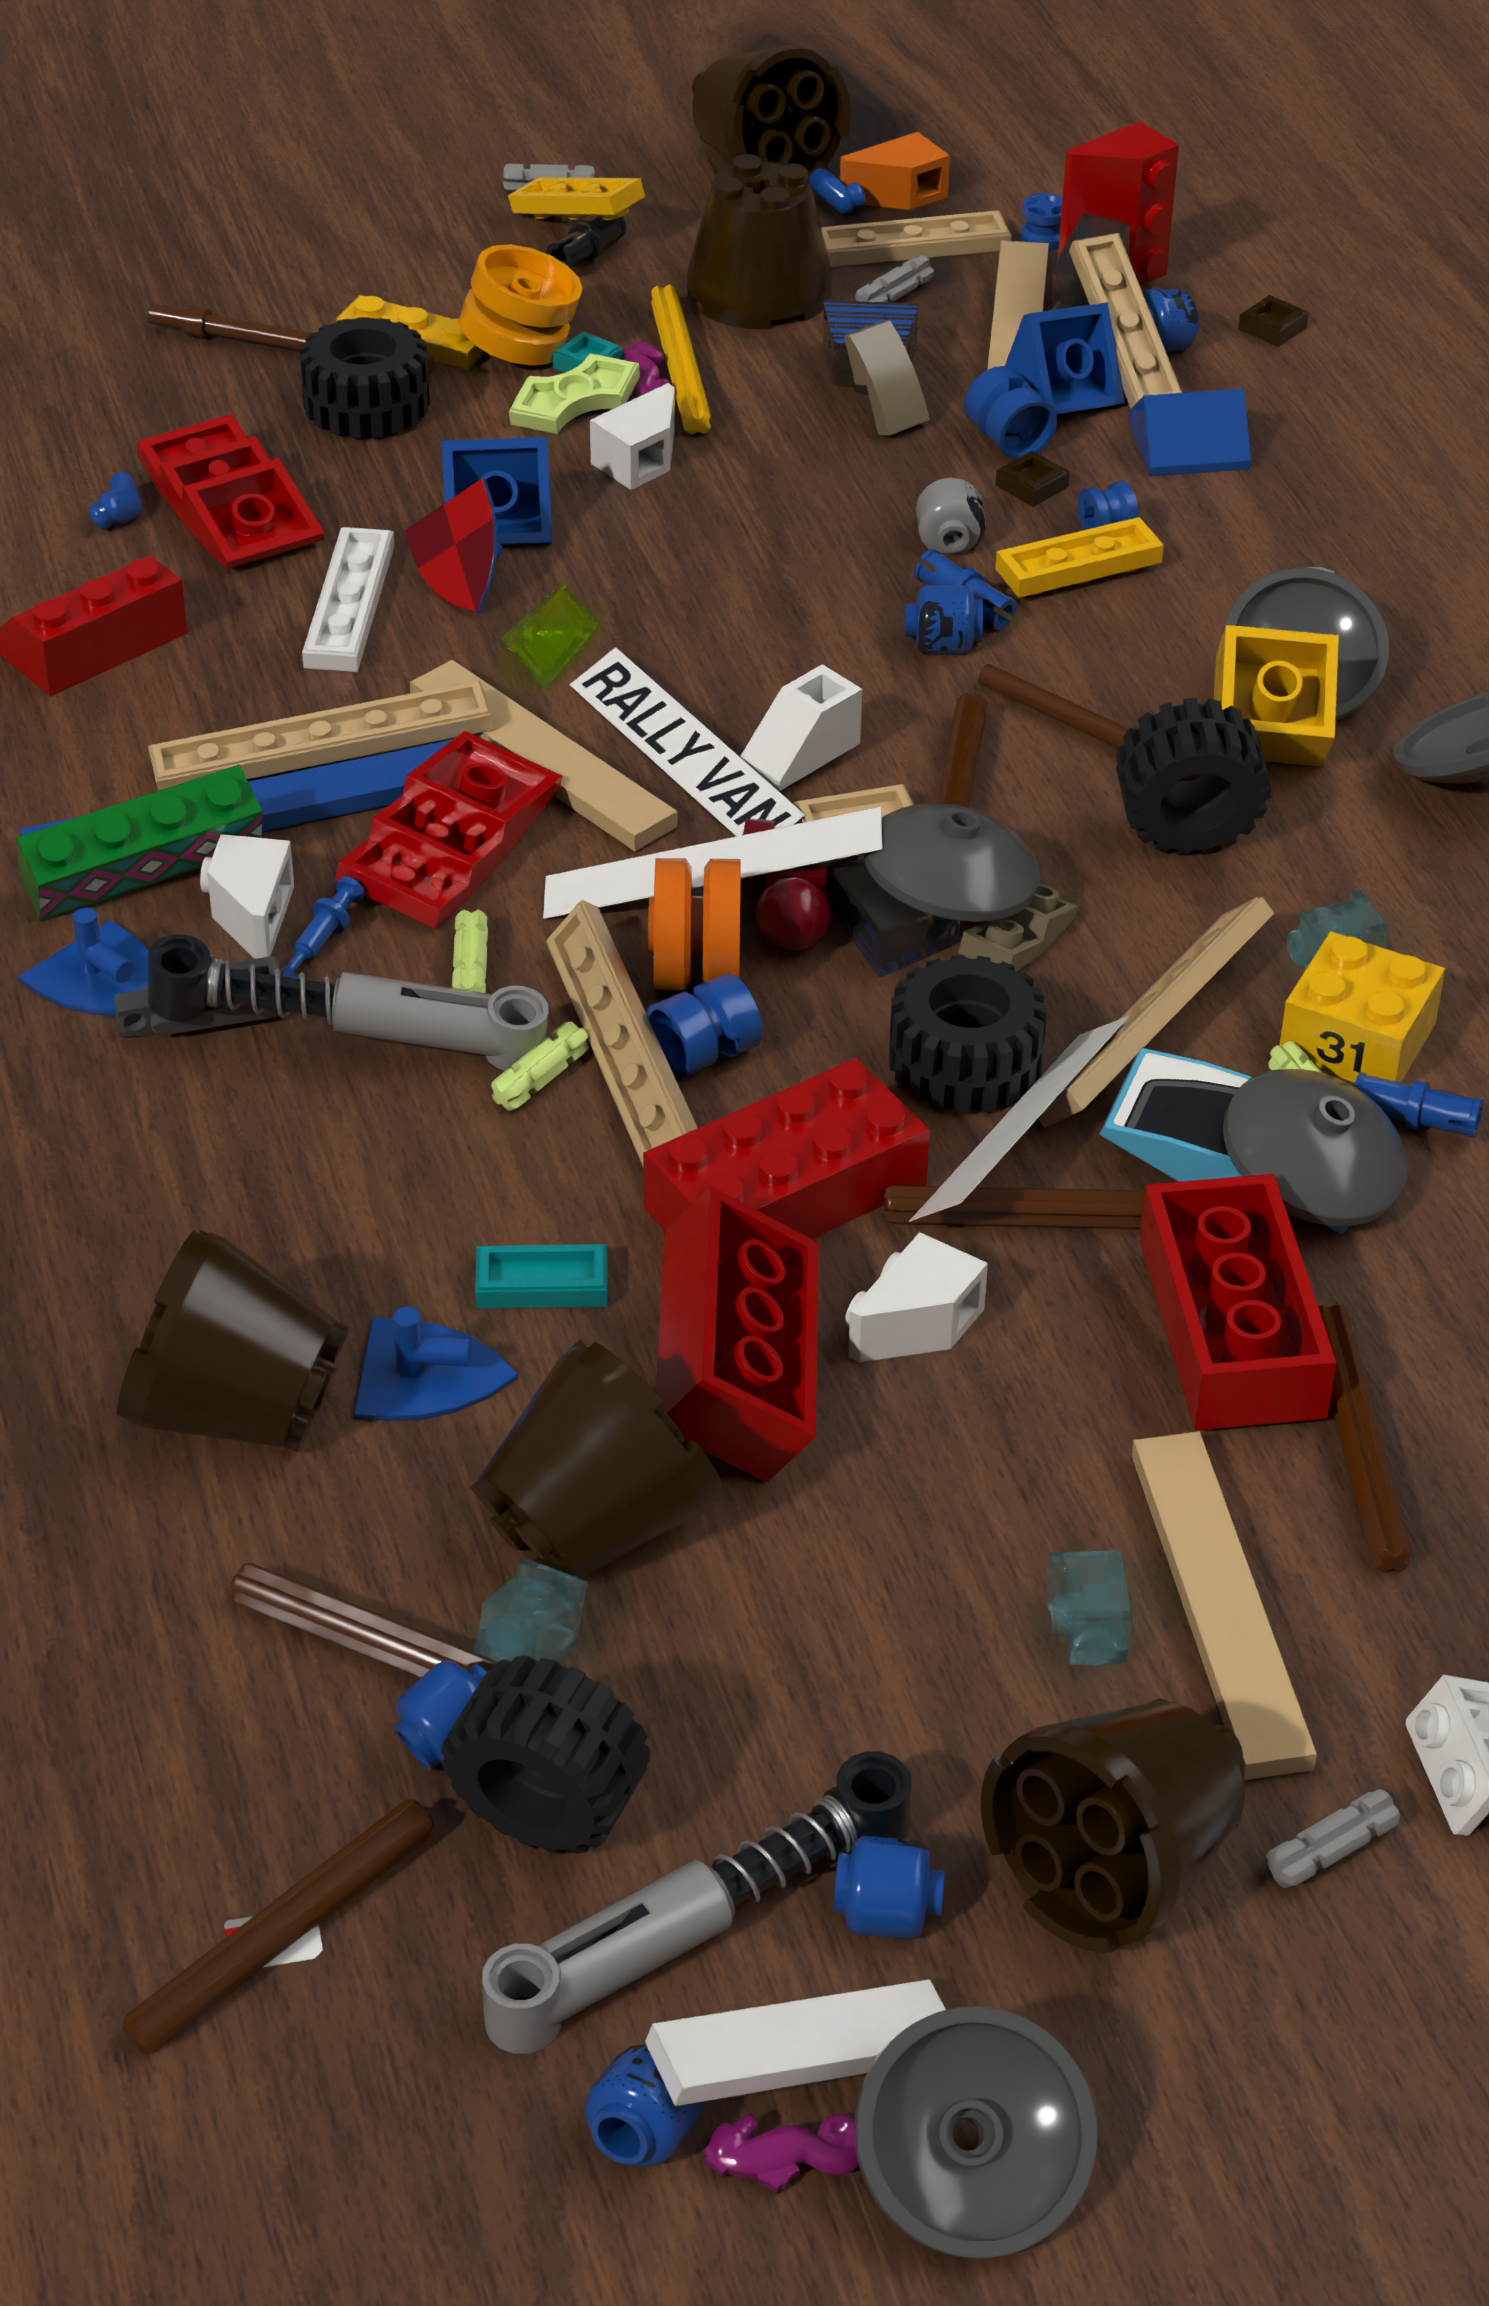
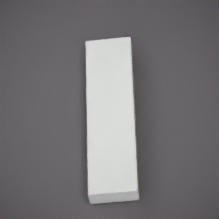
[302,527,394,672]
[645,1979,946,2106]

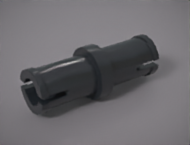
[546,215,626,269]

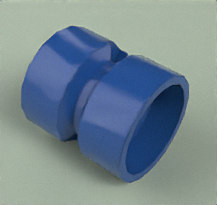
[964,366,1057,460]
[647,973,762,1079]

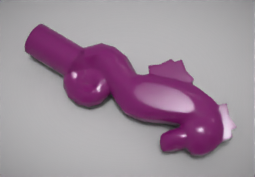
[623,342,672,398]
[704,2113,859,2194]

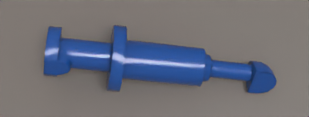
[281,876,365,979]

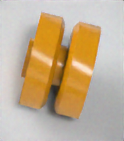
[459,244,583,366]

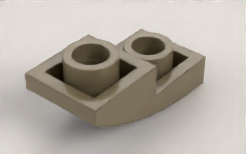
[844,320,930,436]
[958,884,1078,972]

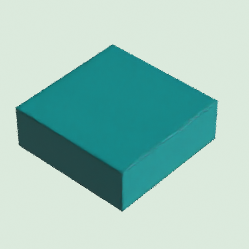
[553,331,623,373]

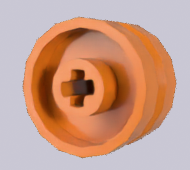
[648,858,741,991]

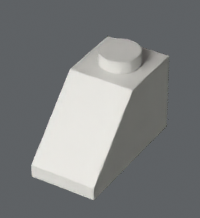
[200,834,294,959]

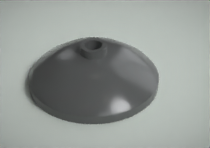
[1222,568,1389,721]
[1393,692,1489,784]
[863,803,1040,922]
[1223,1069,1408,1227]
[854,2006,1098,2259]

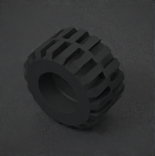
[300,317,430,438]
[1116,698,1271,856]
[889,955,1047,1114]
[441,1656,650,1854]

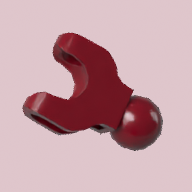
[741,819,859,952]

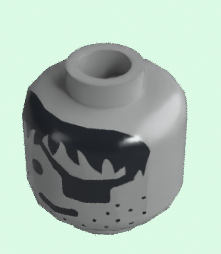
[916,477,987,553]

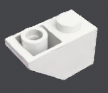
[590,383,675,490]
[740,664,862,791]
[845,1232,988,1363]

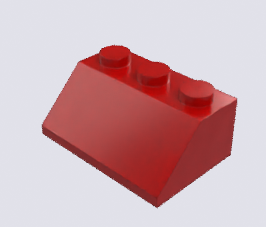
[1056,121,1179,286]
[0,555,188,697]

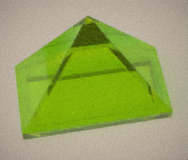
[500,584,599,688]

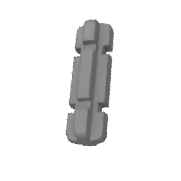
[503,164,595,192]
[855,255,934,314]
[1265,1789,1400,1888]

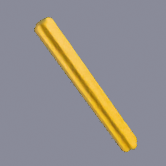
[651,284,711,435]

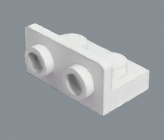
[1406,1675,1489,1836]

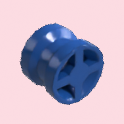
[1020,193,1063,251]
[1078,481,1139,530]

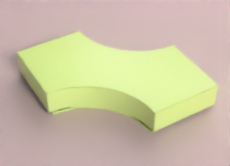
[509,353,640,434]

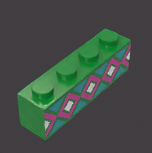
[16,764,262,922]

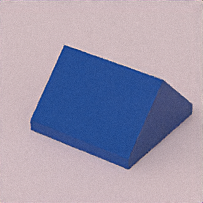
[1005,302,1125,415]
[1128,388,1251,476]
[441,437,552,546]

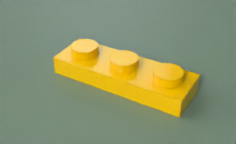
[508,177,646,220]
[336,295,485,370]
[995,517,1164,598]

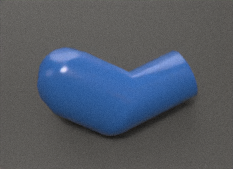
[809,168,866,214]
[89,472,142,530]

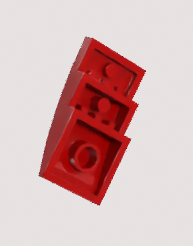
[137,414,325,569]
[335,731,563,929]

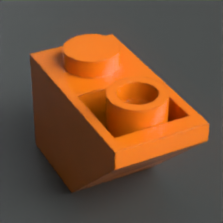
[840,132,950,210]

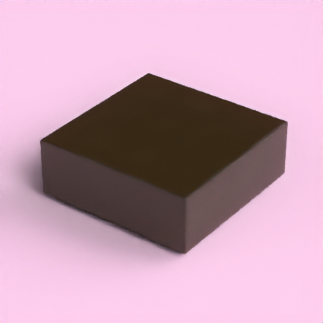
[1238,295,1309,347]
[995,451,1070,507]

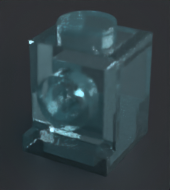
[1287,890,1388,971]
[1045,1550,1132,1666]
[474,1558,588,1662]

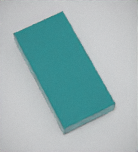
[475,1244,608,1309]

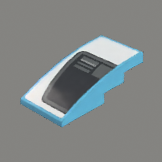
[1099,1048,1349,1235]

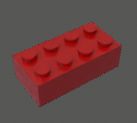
[643,1058,930,1239]
[1139,1174,1337,1431]
[656,1185,818,1482]

